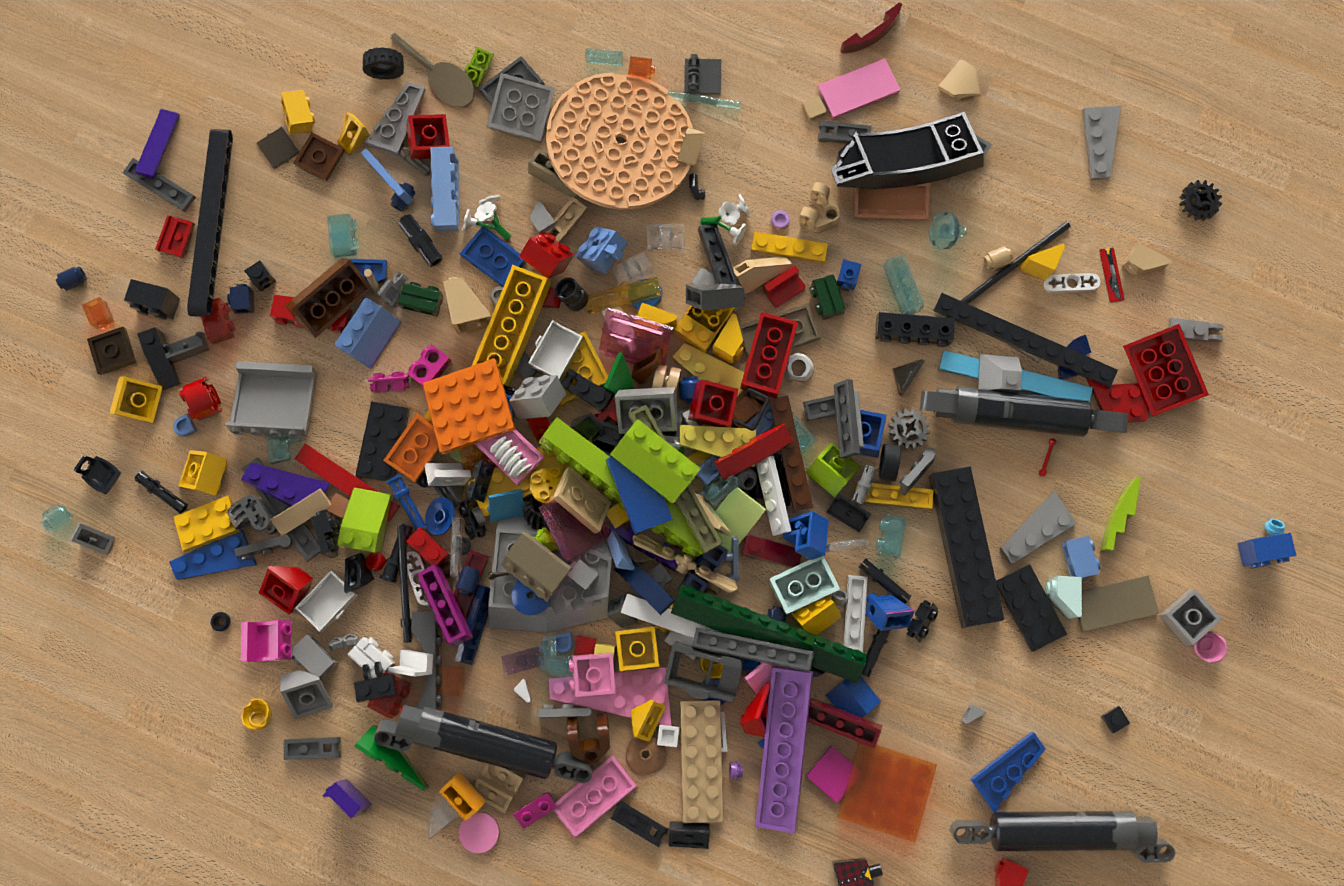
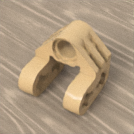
[799,182,840,233]

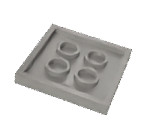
[487,73,555,143]

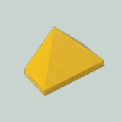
[631,700,667,742]

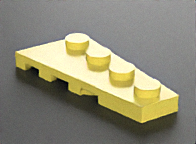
[672,343,744,398]

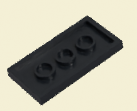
[355,401,410,482]
[996,564,1067,652]

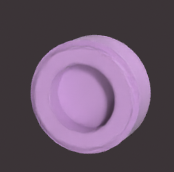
[771,210,790,230]

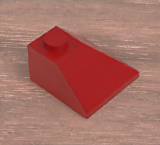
[259,566,313,615]
[740,683,770,738]

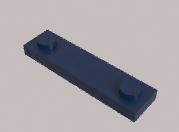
[455,585,490,665]

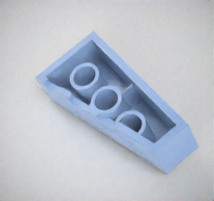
[431,147,459,232]

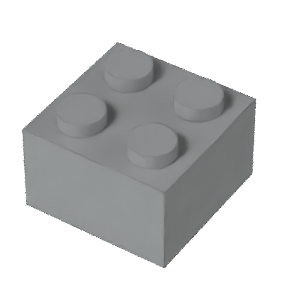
[509,375,566,420]
[1159,589,1222,646]

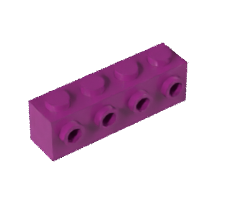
[417,565,473,647]

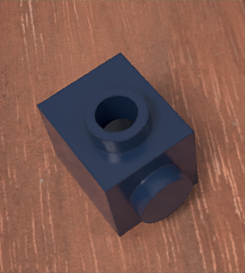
[227,284,255,314]

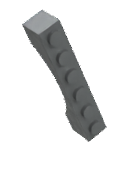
[412,611,442,710]

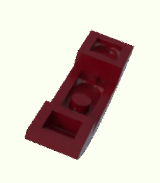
[840,2,902,53]

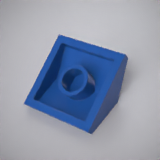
[826,676,881,717]

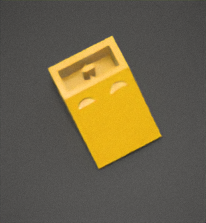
[674,283,736,354]

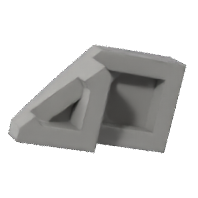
[530,200,556,234]

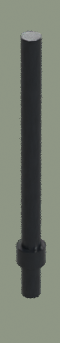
[397,525,412,643]

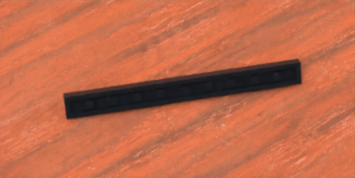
[933,293,1118,388]

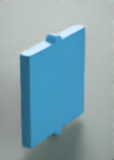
[487,489,525,522]

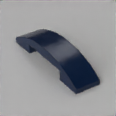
[614,559,675,615]

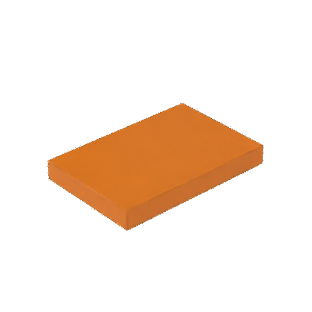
[383,413,439,483]

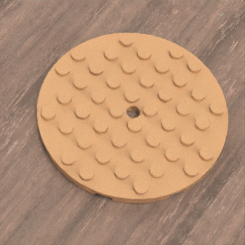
[546,73,693,210]

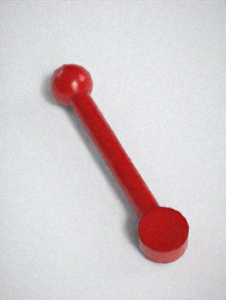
[1039,438,1056,477]

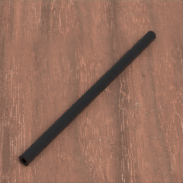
[960,221,1071,304]

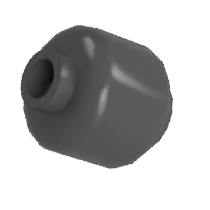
[729,467,757,492]

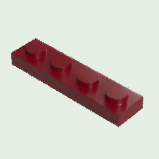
[454,549,489,620]

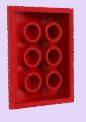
[1123,324,1209,417]

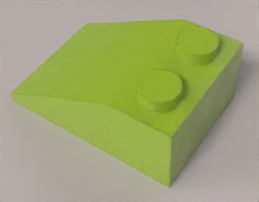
[337,488,392,553]

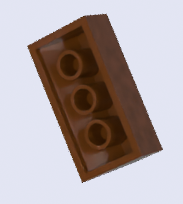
[285,258,372,338]

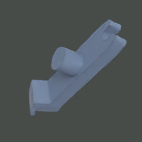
[724,537,740,581]

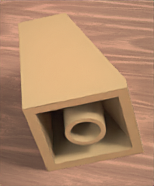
[443,276,491,334]

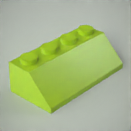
[610,419,701,504]

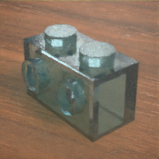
[876,514,906,559]

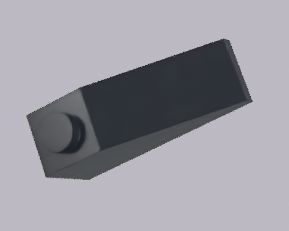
[137,327,180,391]

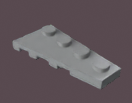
[364,82,426,155]
[1000,491,1076,564]

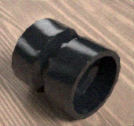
[555,277,589,311]

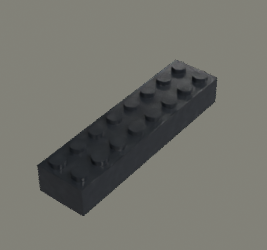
[929,466,1004,628]

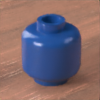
[679,376,700,404]

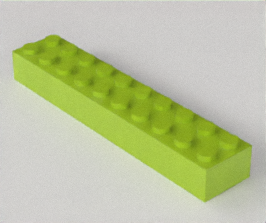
[538,417,703,558]

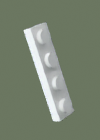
[756,456,791,536]

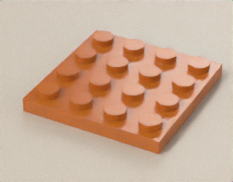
[423,358,516,455]

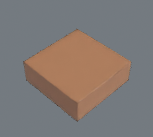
[326,493,349,519]

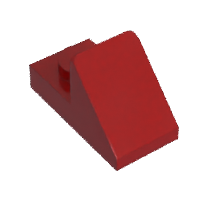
[526,417,550,446]

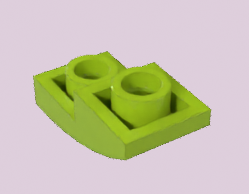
[465,46,495,88]

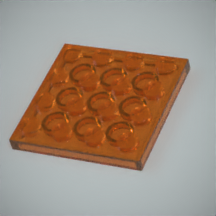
[837,743,937,843]

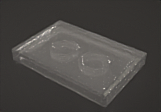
[826,538,870,552]

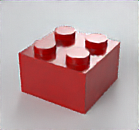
[406,114,450,159]
[519,232,575,279]
[688,379,739,427]

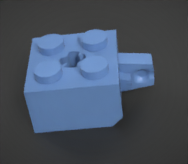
[575,226,628,274]

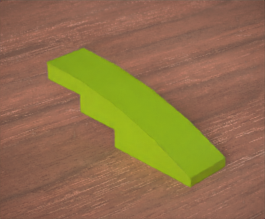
[1100,477,1141,552]

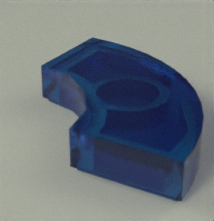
[1058,334,1091,380]

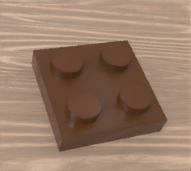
[293,132,345,182]

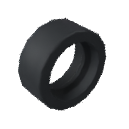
[879,444,901,481]

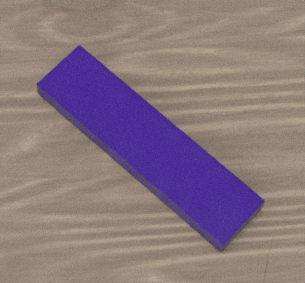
[135,109,180,179]

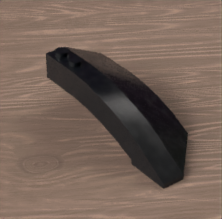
[831,112,984,189]

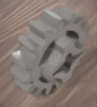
[888,408,931,450]

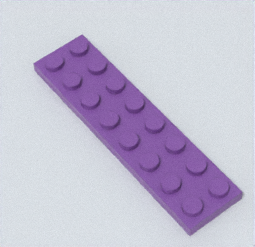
[755,667,813,834]

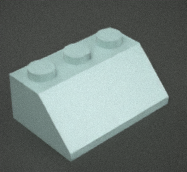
[769,556,840,615]

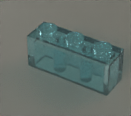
[883,254,925,315]

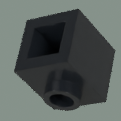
[244,260,276,291]

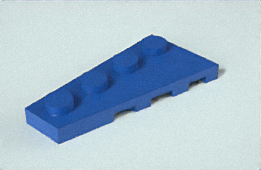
[169,530,257,580]
[970,732,1046,812]

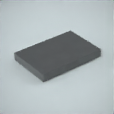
[478,56,545,106]

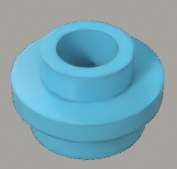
[1264,519,1285,536]

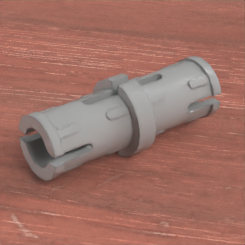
[851,465,877,505]

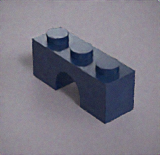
[677,545,729,592]

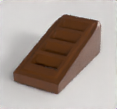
[632,348,663,384]

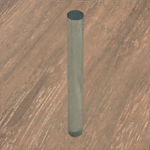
[667,91,741,109]

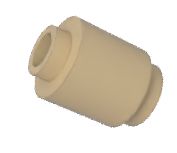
[983,246,1013,270]

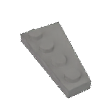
[1082,106,1121,180]

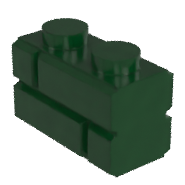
[809,274,846,320]
[398,282,443,317]

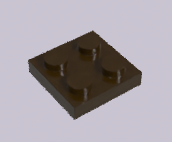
[87,326,137,375]

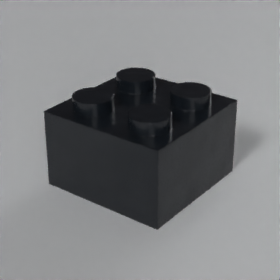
[124,279,180,320]

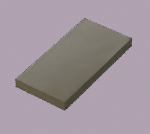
[739,304,821,359]
[1078,576,1159,632]

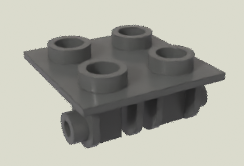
[684,54,721,94]

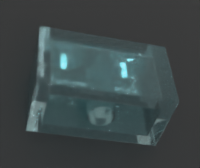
[327,214,359,258]

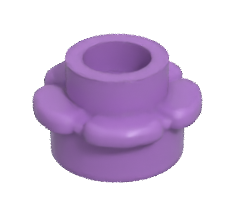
[729,761,743,781]

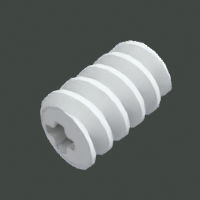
[490,436,532,479]

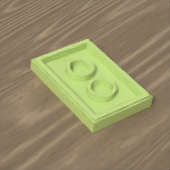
[715,486,766,553]

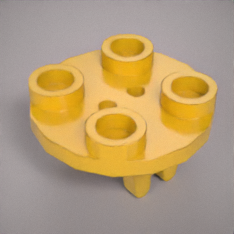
[529,467,563,504]

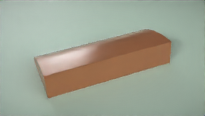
[853,183,930,220]

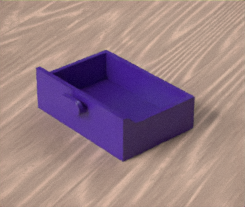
[322,779,372,818]

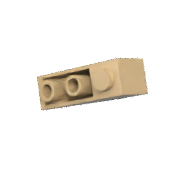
[733,257,793,294]

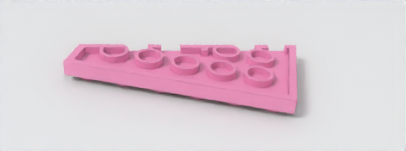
[548,668,671,726]

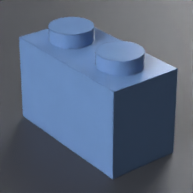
[1061,536,1100,578]

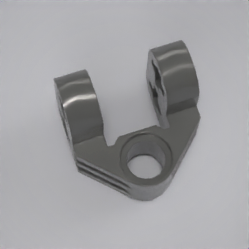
[226,495,277,535]

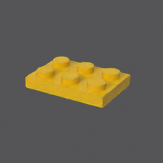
[173,496,240,553]

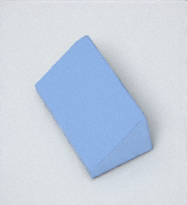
[607,531,634,570]

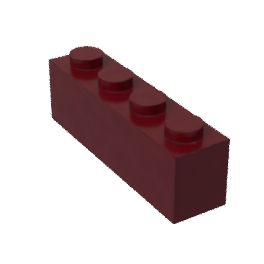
[808,697,883,749]

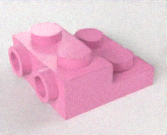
[569,653,615,697]

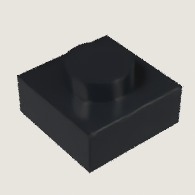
[1101,706,1130,733]

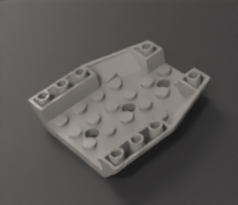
[488,513,613,633]

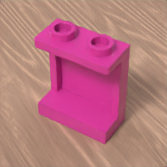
[241,619,292,662]

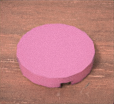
[459,812,499,853]

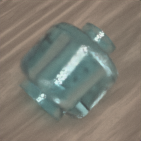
[41,504,73,533]

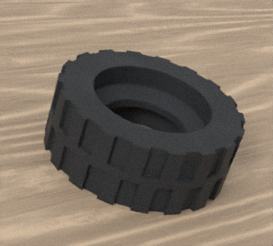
[363,47,404,80]

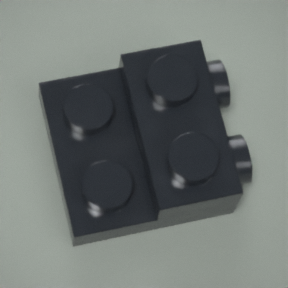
[311,510,341,558]

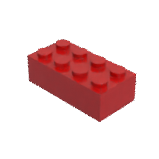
[740,312,798,398]

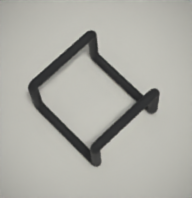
[731,388,770,431]

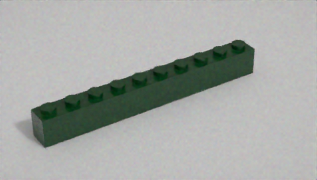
[671,584,866,683]

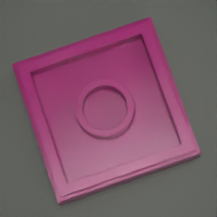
[806,746,862,803]

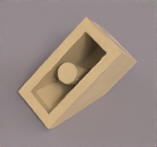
[1122,242,1172,275]

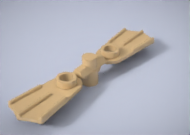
[633,534,738,593]

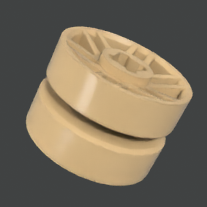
[652,365,681,396]

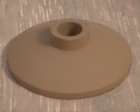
[626,735,665,774]

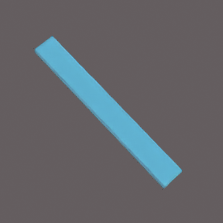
[939,350,1093,402]

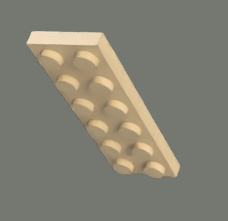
[680,700,723,823]

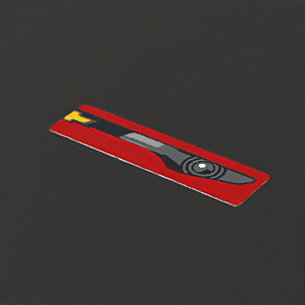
[1099,248,1124,302]

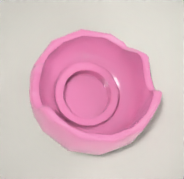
[1193,631,1228,663]

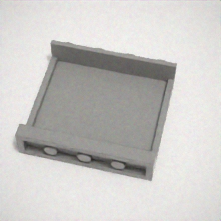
[225,361,317,438]

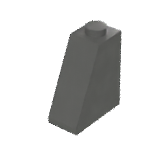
[686,284,746,310]

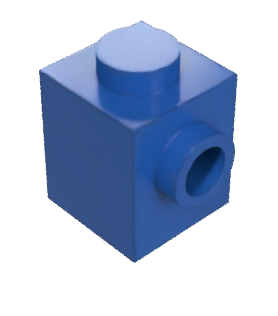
[837,259,862,291]

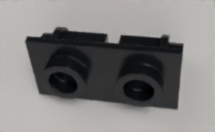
[466,460,495,503]
[459,499,486,541]
[906,600,938,642]

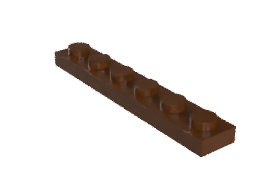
[769,396,813,512]

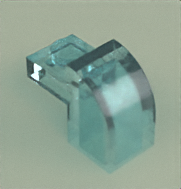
[536,636,571,677]

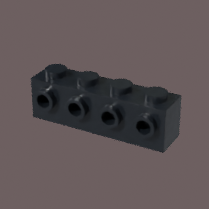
[875,312,955,347]

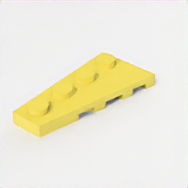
[679,425,756,468]

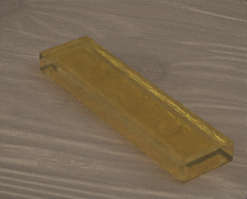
[586,277,662,314]

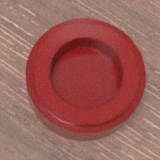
[366,552,386,572]

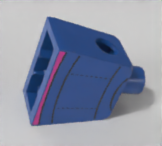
[866,593,914,631]

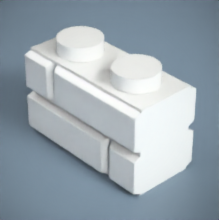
[348,637,395,678]

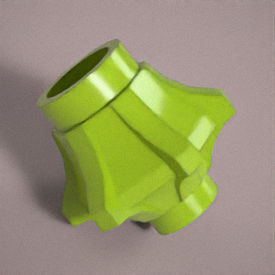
[533,528,562,552]

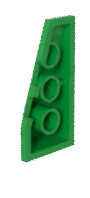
[354,725,429,791]

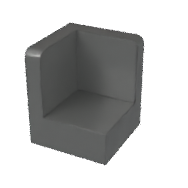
[607,594,637,628]

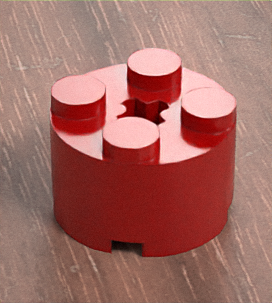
[179,377,223,421]

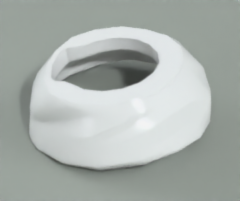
[784,353,814,381]

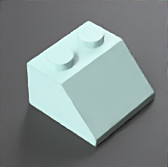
[1045,576,1082,619]

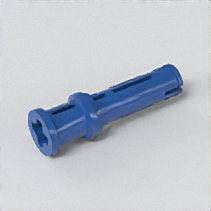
[386,473,426,531]

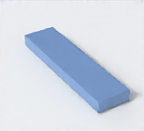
[361,148,413,205]

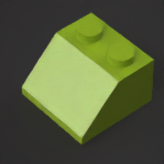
[806,442,861,497]

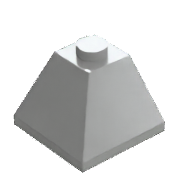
[978,354,1022,393]
[280,670,333,719]

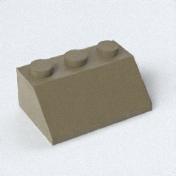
[501,531,572,602]

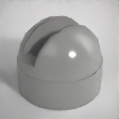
[831,590,848,607]

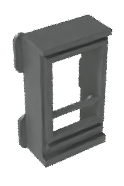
[664,641,744,703]

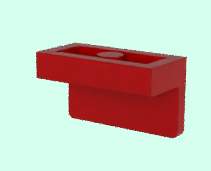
[763,265,806,308]

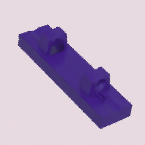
[609,524,678,572]

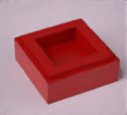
[574,636,597,655]

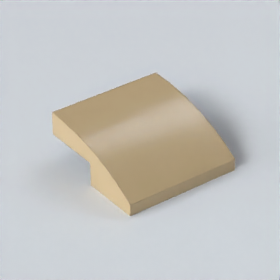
[474,763,526,813]

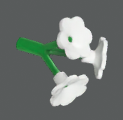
[700,194,750,246]
[462,195,511,241]

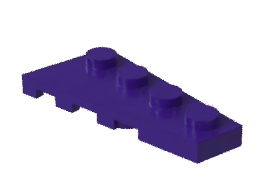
[241,462,330,507]

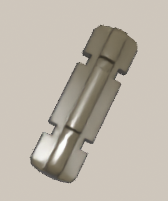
[399,147,431,176]

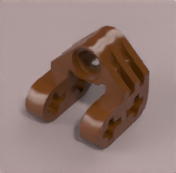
[567,712,610,765]

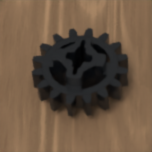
[1179,180,1222,221]

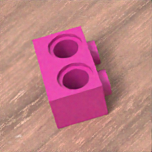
[407,344,452,387]

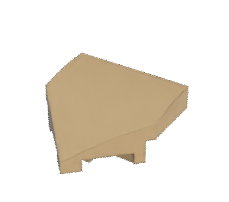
[939,60,981,101]

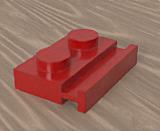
[155,215,195,259]

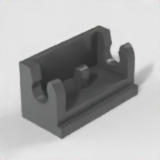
[163,331,210,363]

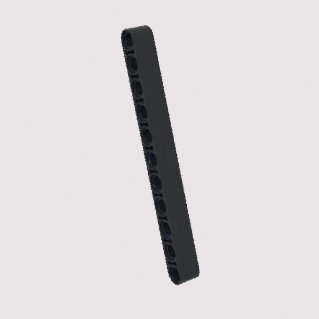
[187,129,233,317]

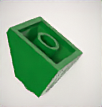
[604,352,635,398]

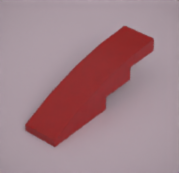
[715,423,793,480]

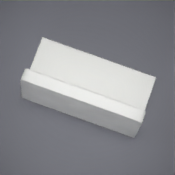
[425,463,471,486]
[388,650,433,677]

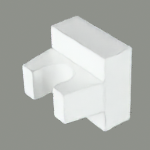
[657,725,679,747]

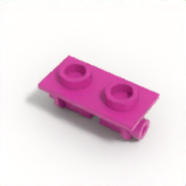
[368,371,409,393]
[513,792,557,829]

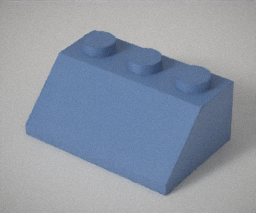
[334,297,401,369]

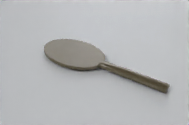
[391,33,474,107]

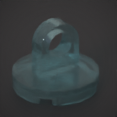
[929,212,967,250]

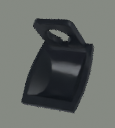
[74,455,121,495]

